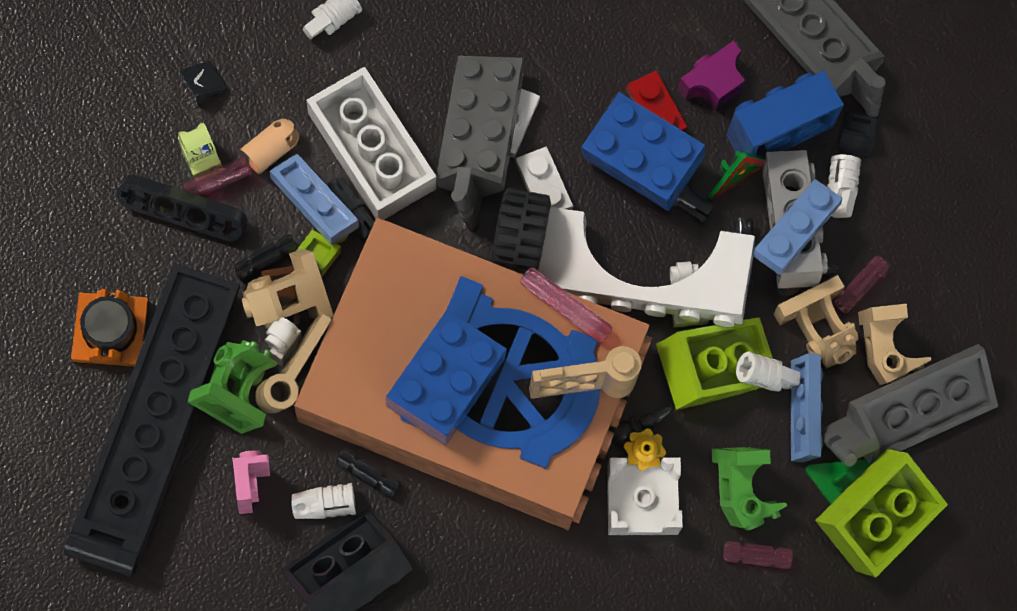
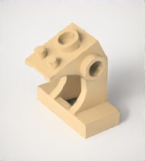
[242,249,334,329]
[774,275,859,369]
[858,304,931,385]

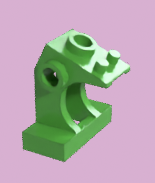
[188,340,277,434]
[712,447,787,530]

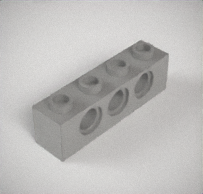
[762,150,827,289]

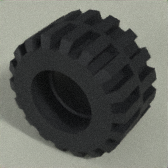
[491,187,551,279]

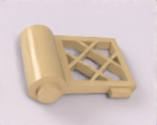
[255,314,332,413]
[529,346,641,399]

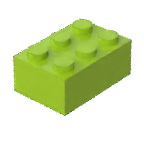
[815,449,948,578]

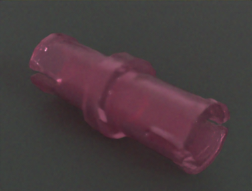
[182,155,253,197]

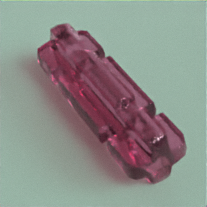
[834,256,889,313]
[723,541,793,569]

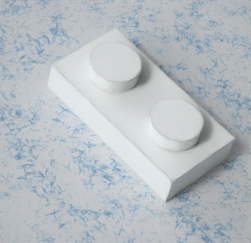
[515,146,573,210]

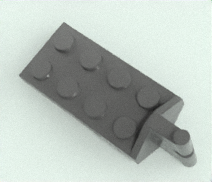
[744,0,885,118]
[436,56,525,231]
[821,344,998,466]

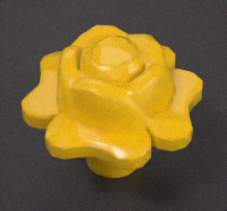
[623,428,666,471]

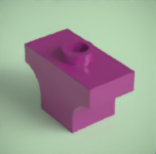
[678,41,745,111]

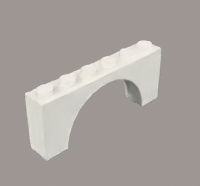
[537,207,755,327]

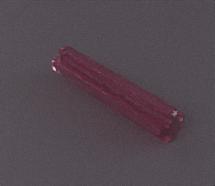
[520,268,612,343]

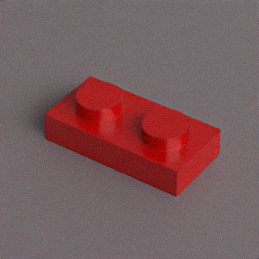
[626,71,687,132]

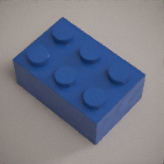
[726,70,844,157]
[581,92,705,211]
[386,310,506,445]

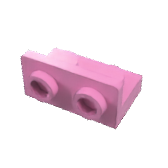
[232,451,270,514]

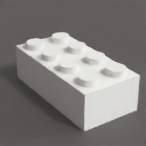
[306,67,436,220]

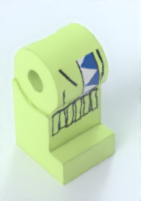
[178,122,223,179]

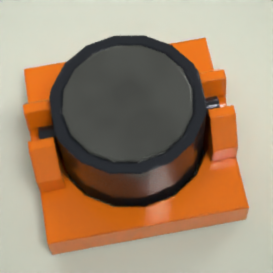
[71,289,149,366]

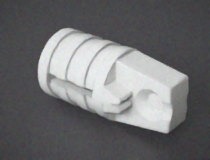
[303,0,362,40]
[827,155,861,218]
[736,352,800,392]
[292,483,356,519]

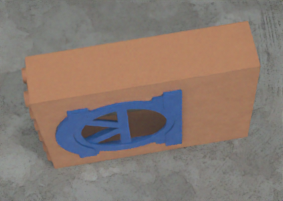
[294,217,652,530]

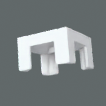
[607,457,683,535]

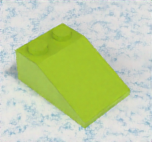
[656,317,773,410]

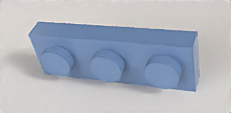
[270,154,359,245]
[752,179,843,275]
[791,353,823,463]

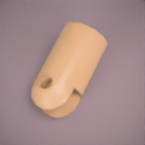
[240,119,299,174]

